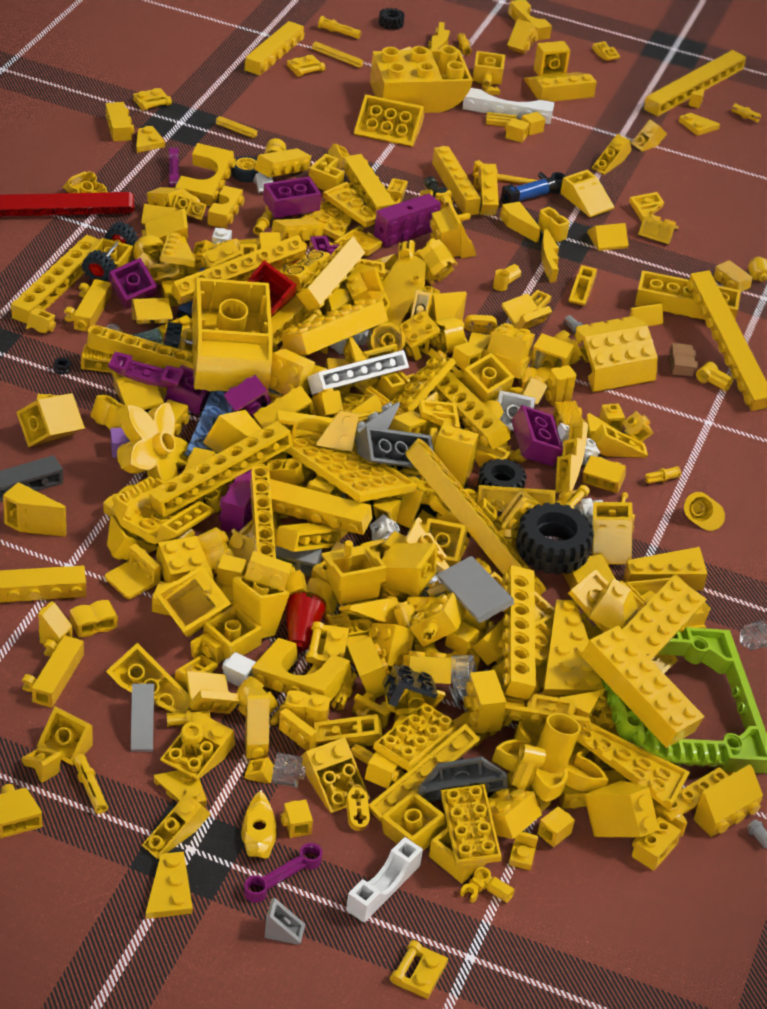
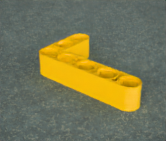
[204,458,306,513]

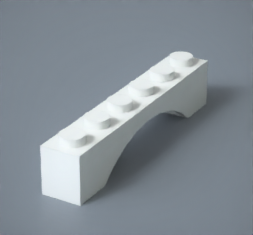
[462,88,555,124]

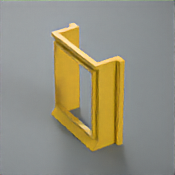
[620,574,711,632]

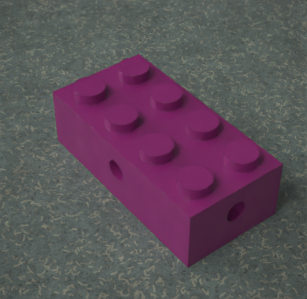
[374,193,441,248]

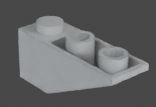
[354,402,400,443]

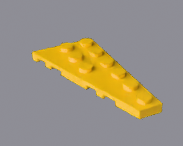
[577,724,690,811]

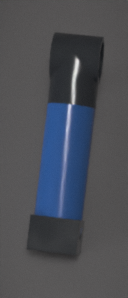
[501,172,566,204]

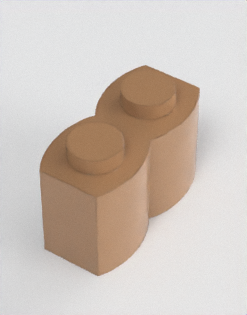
[669,343,698,376]

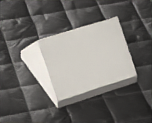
[498,390,536,431]

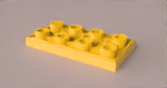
[392,357,457,412]
[373,703,459,771]
[440,784,502,868]

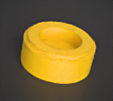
[181,722,204,745]

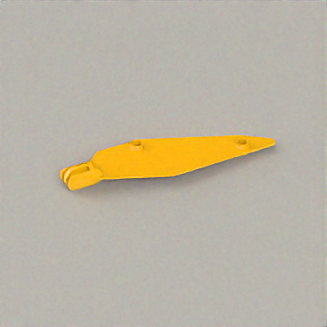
[382,240,426,343]

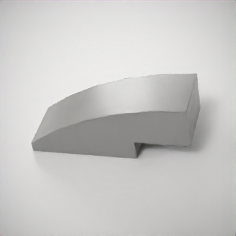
[131,684,154,752]

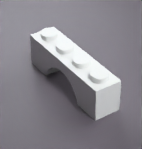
[346,837,423,923]

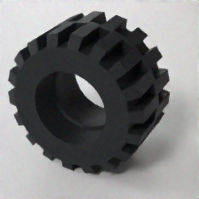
[477,458,526,492]

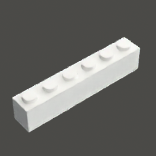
[307,350,409,395]

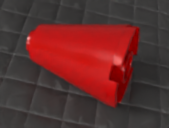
[285,592,326,652]

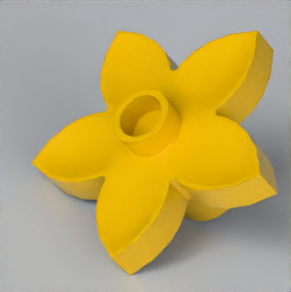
[117,402,188,482]
[492,713,608,802]

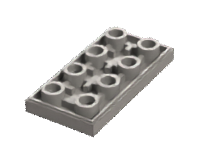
[437,556,515,623]

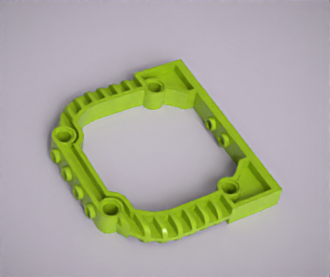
[602,627,767,773]

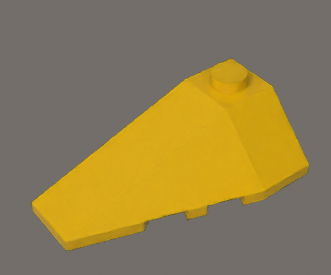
[106,643,190,713]

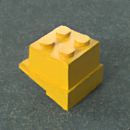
[430,201,476,259]
[482,323,535,379]
[321,540,387,605]
[155,566,232,637]

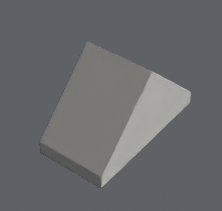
[265,898,305,945]

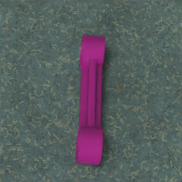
[169,147,179,188]
[244,843,323,903]

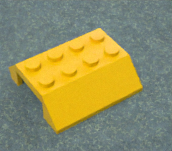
[574,316,658,393]
[112,476,215,544]

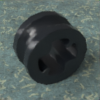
[54,358,71,375]

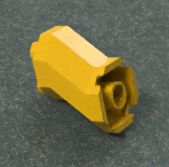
[414,238,458,285]

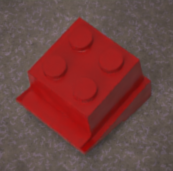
[247,260,297,318]

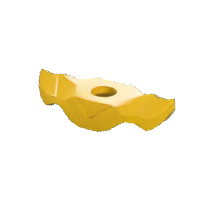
[241,791,277,859]

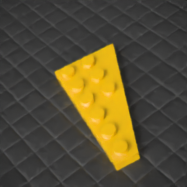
[302,182,361,240]
[542,600,605,696]

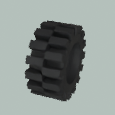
[379,7,405,30]

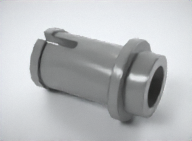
[563,315,583,334]
[747,820,767,848]

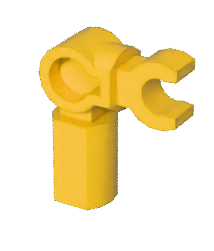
[460,867,515,903]

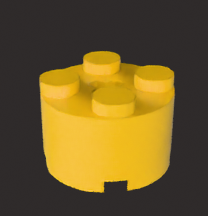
[430,317,467,354]
[366,322,405,352]

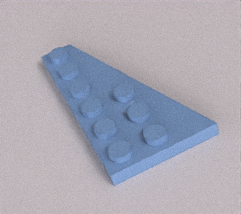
[184,391,231,456]

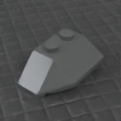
[418,756,508,802]

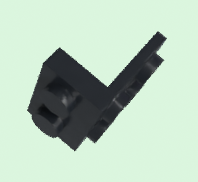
[383,664,438,707]

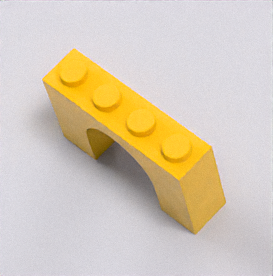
[176,143,236,206]
[252,638,352,702]

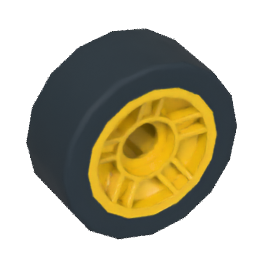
[231,156,259,183]

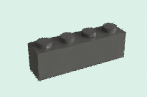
[0,455,63,502]

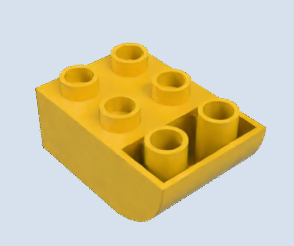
[370,45,473,113]
[192,278,272,392]

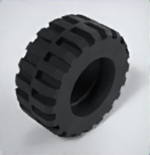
[516,502,594,575]

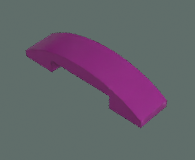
[108,352,185,387]

